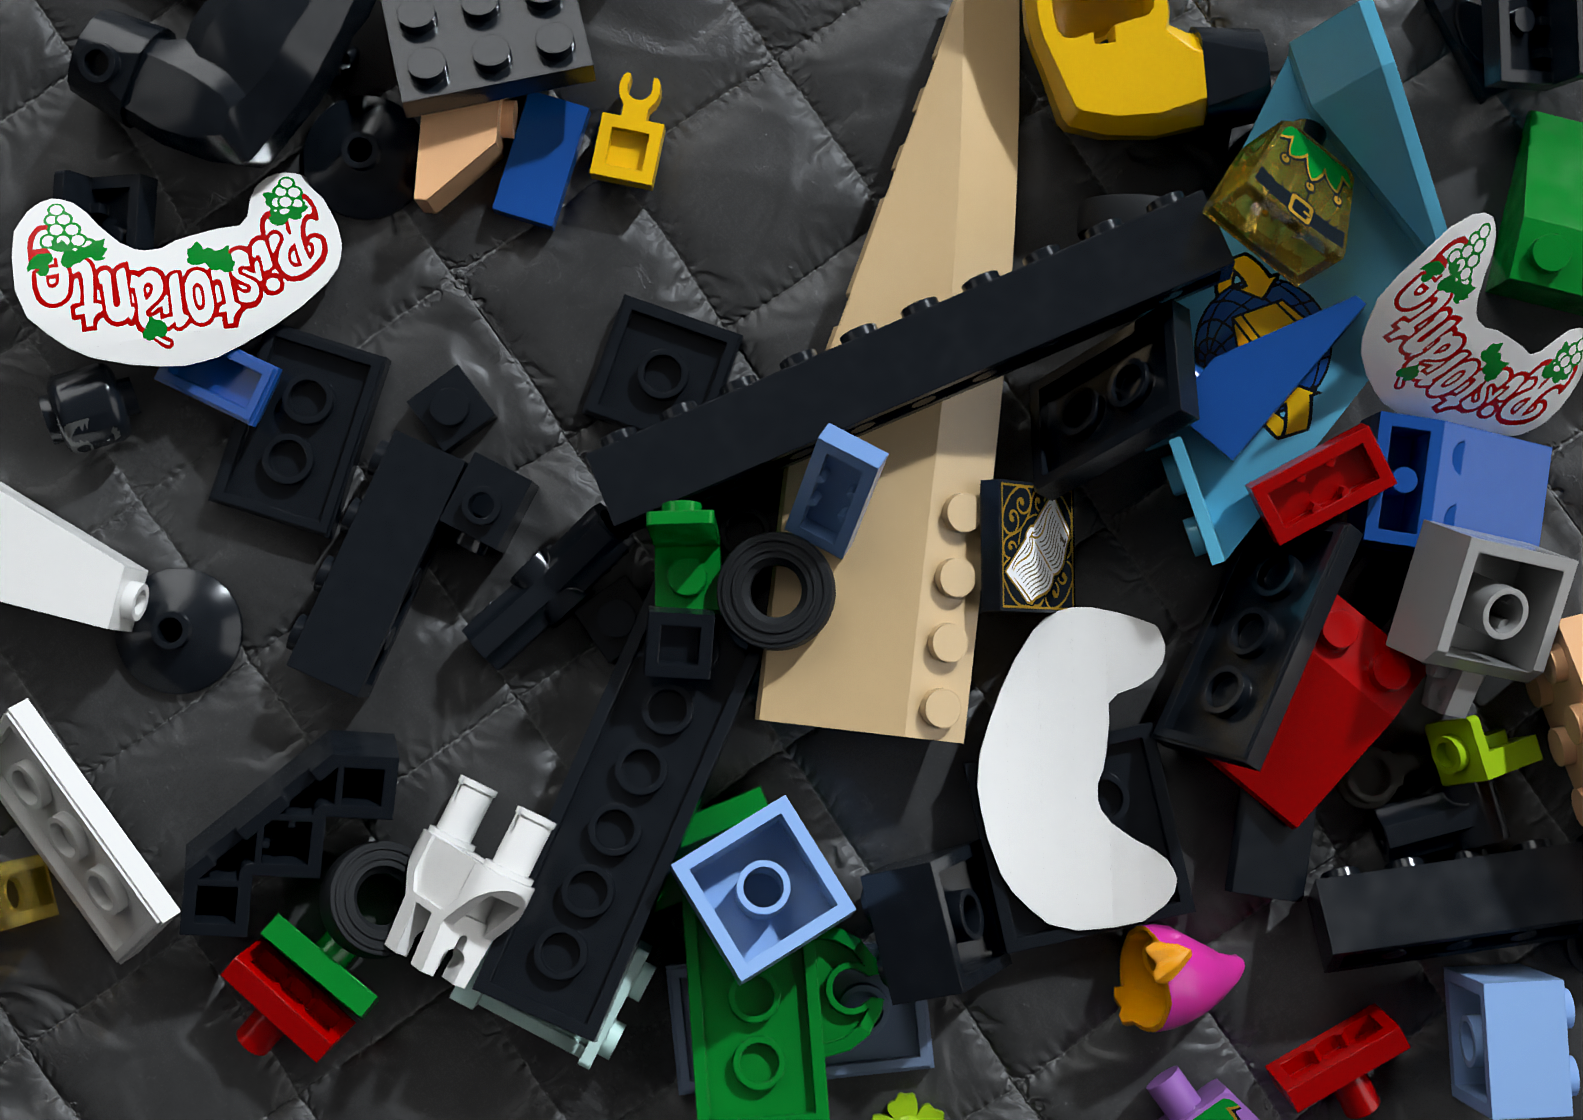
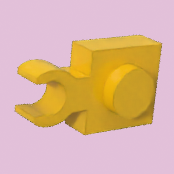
[589,72,666,191]

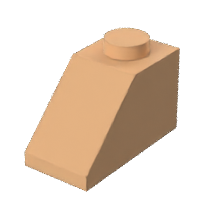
[414,98,518,214]

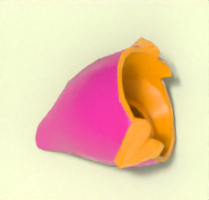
[1114,924,1245,1032]

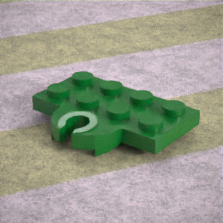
[681,890,884,1120]

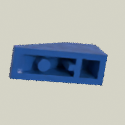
[1189,295,1366,462]

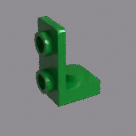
[646,500,721,614]

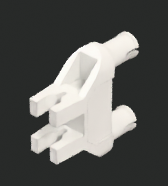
[384,774,557,989]

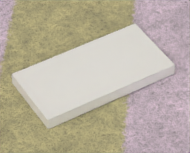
[0,698,181,965]

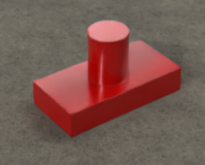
[1245,423,1397,546]
[220,937,356,1063]
[1264,1003,1411,1119]

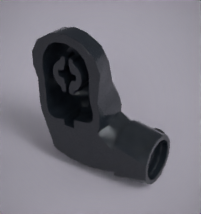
[67,0,376,168]

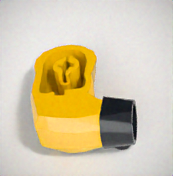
[1022,0,1271,140]

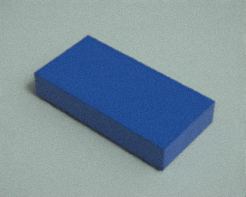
[492,92,591,231]

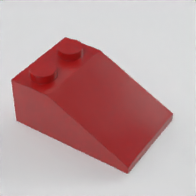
[1205,594,1426,830]

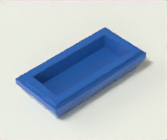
[154,348,282,427]

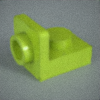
[1425,714,1543,786]

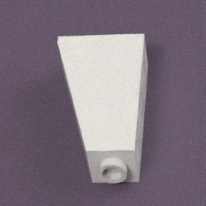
[0,481,149,632]

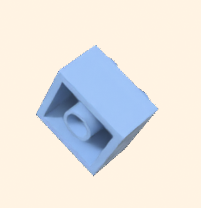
[671,795,856,986]
[1444,963,1580,1120]

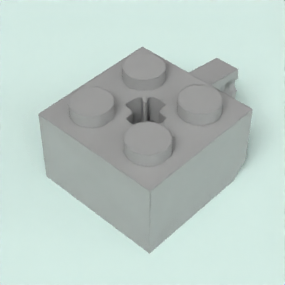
[1386,519,1579,719]

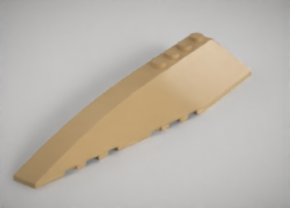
[755,0,1020,744]

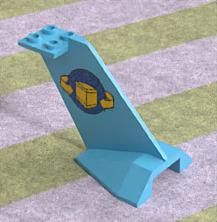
[1145,0,1448,565]

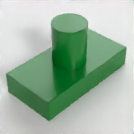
[260,913,379,1021]

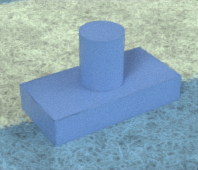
[785,423,889,559]

